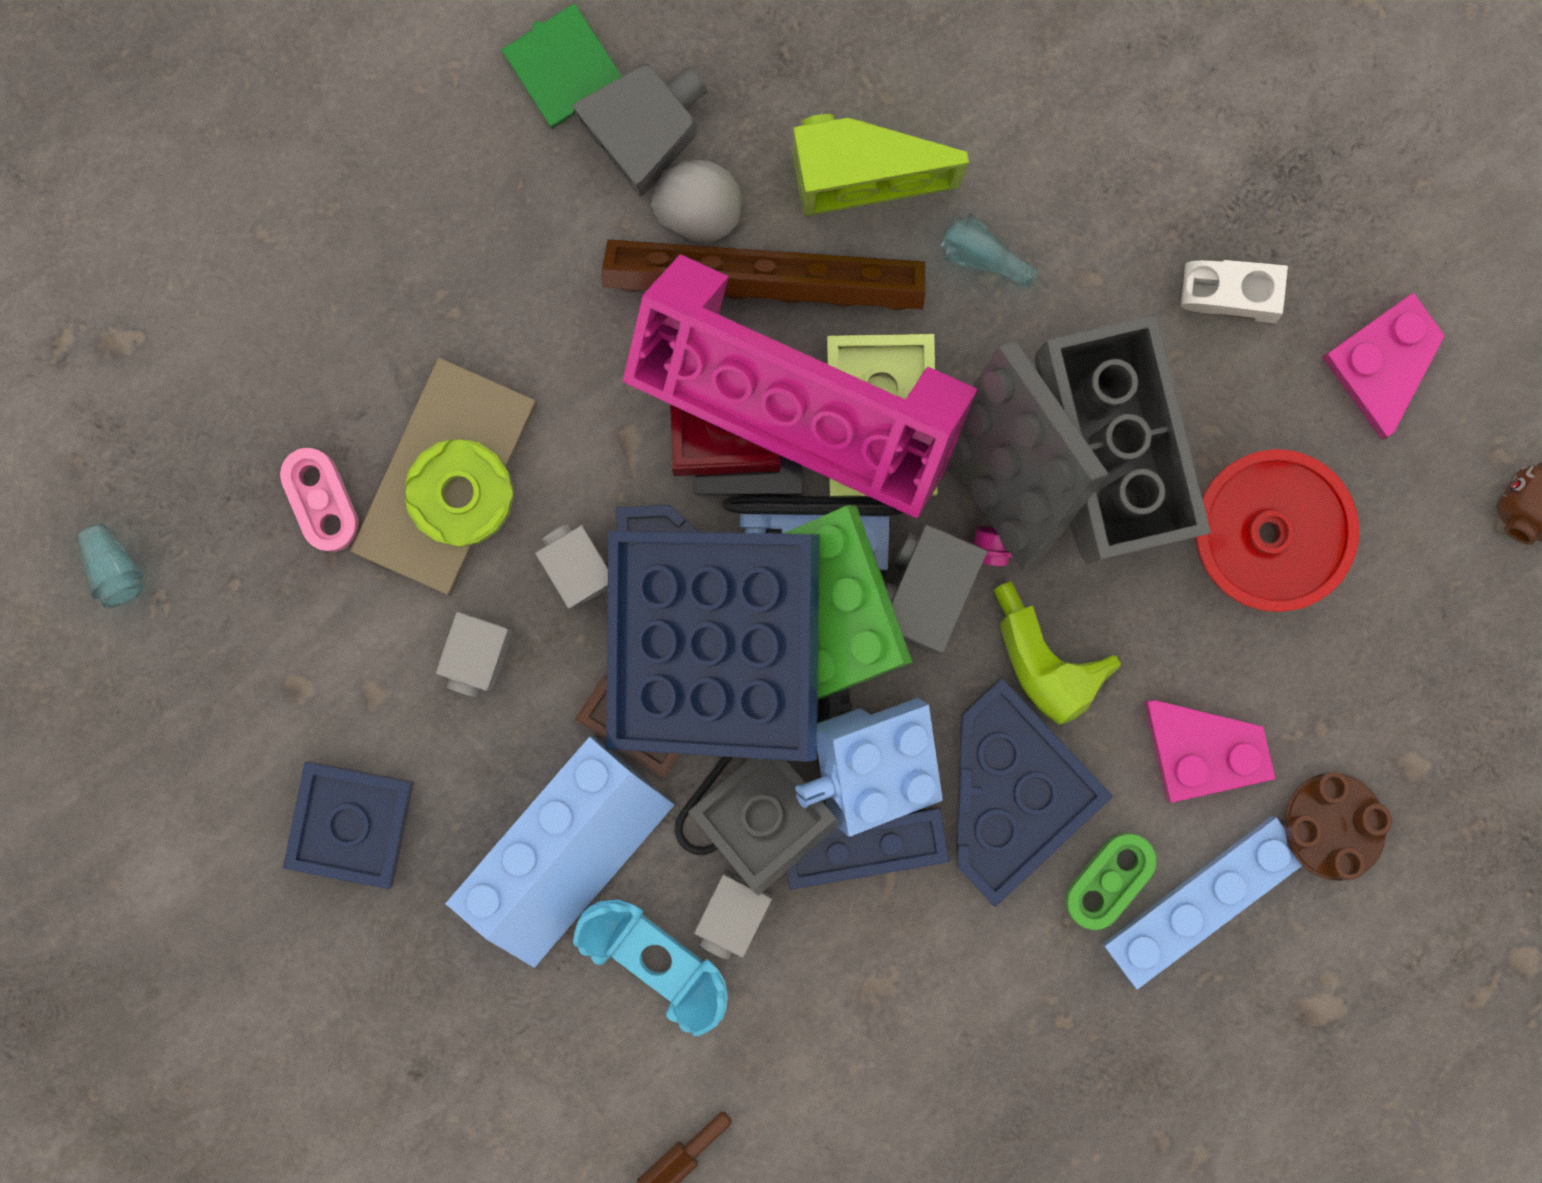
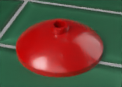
[1195,449,1359,612]

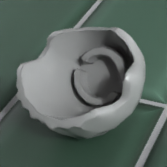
[651,160,743,243]

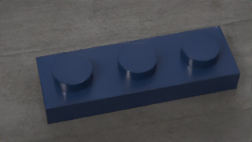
[787,807,949,890]

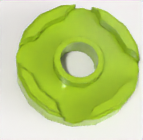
[405,439,514,547]

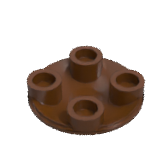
[1285,772,1392,881]

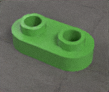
[1065,832,1157,930]

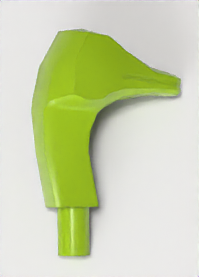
[993,581,1121,725]

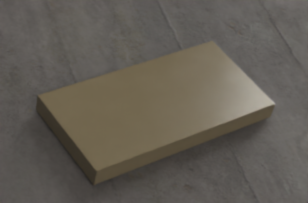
[350,357,538,596]

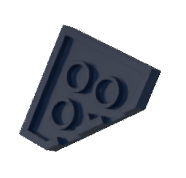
[956,678,1113,907]

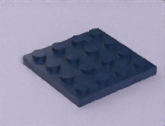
[606,531,820,762]

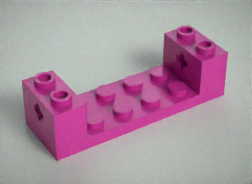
[622,254,978,519]

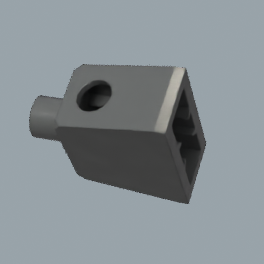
[572,64,708,197]

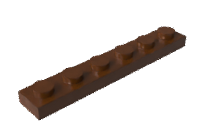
[602,239,925,310]

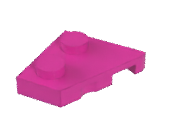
[1144,700,1275,803]

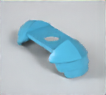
[573,900,728,1036]

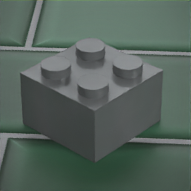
[885,524,987,654]

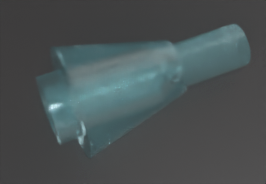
[941,213,1038,288]

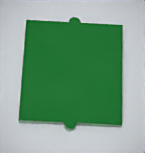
[501,3,622,129]

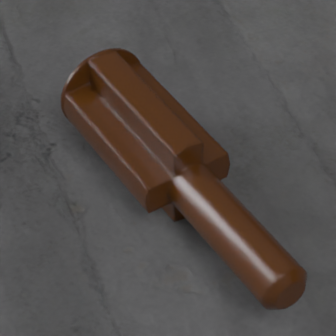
[637,1112,732,1183]

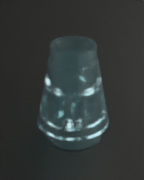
[76,524,144,608]

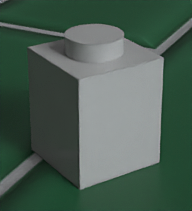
[535,523,608,610]
[435,612,515,698]
[694,869,772,960]

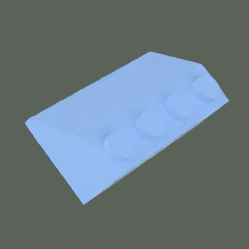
[445,735,675,968]

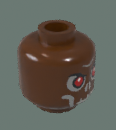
[1496,462,1542,545]

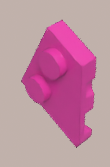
[1322,293,1445,439]

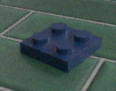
[283,761,414,889]

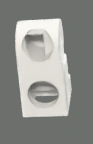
[1181,260,1288,324]

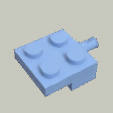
[795,698,943,837]

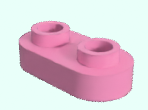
[280,448,359,552]

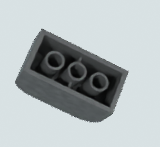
[1035,314,1211,564]

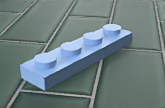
[1101,816,1302,990]

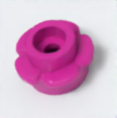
[969,526,1013,566]

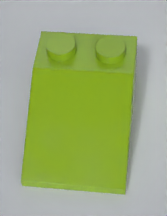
[792,114,969,217]

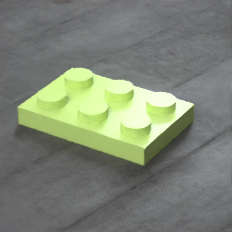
[827,334,938,498]

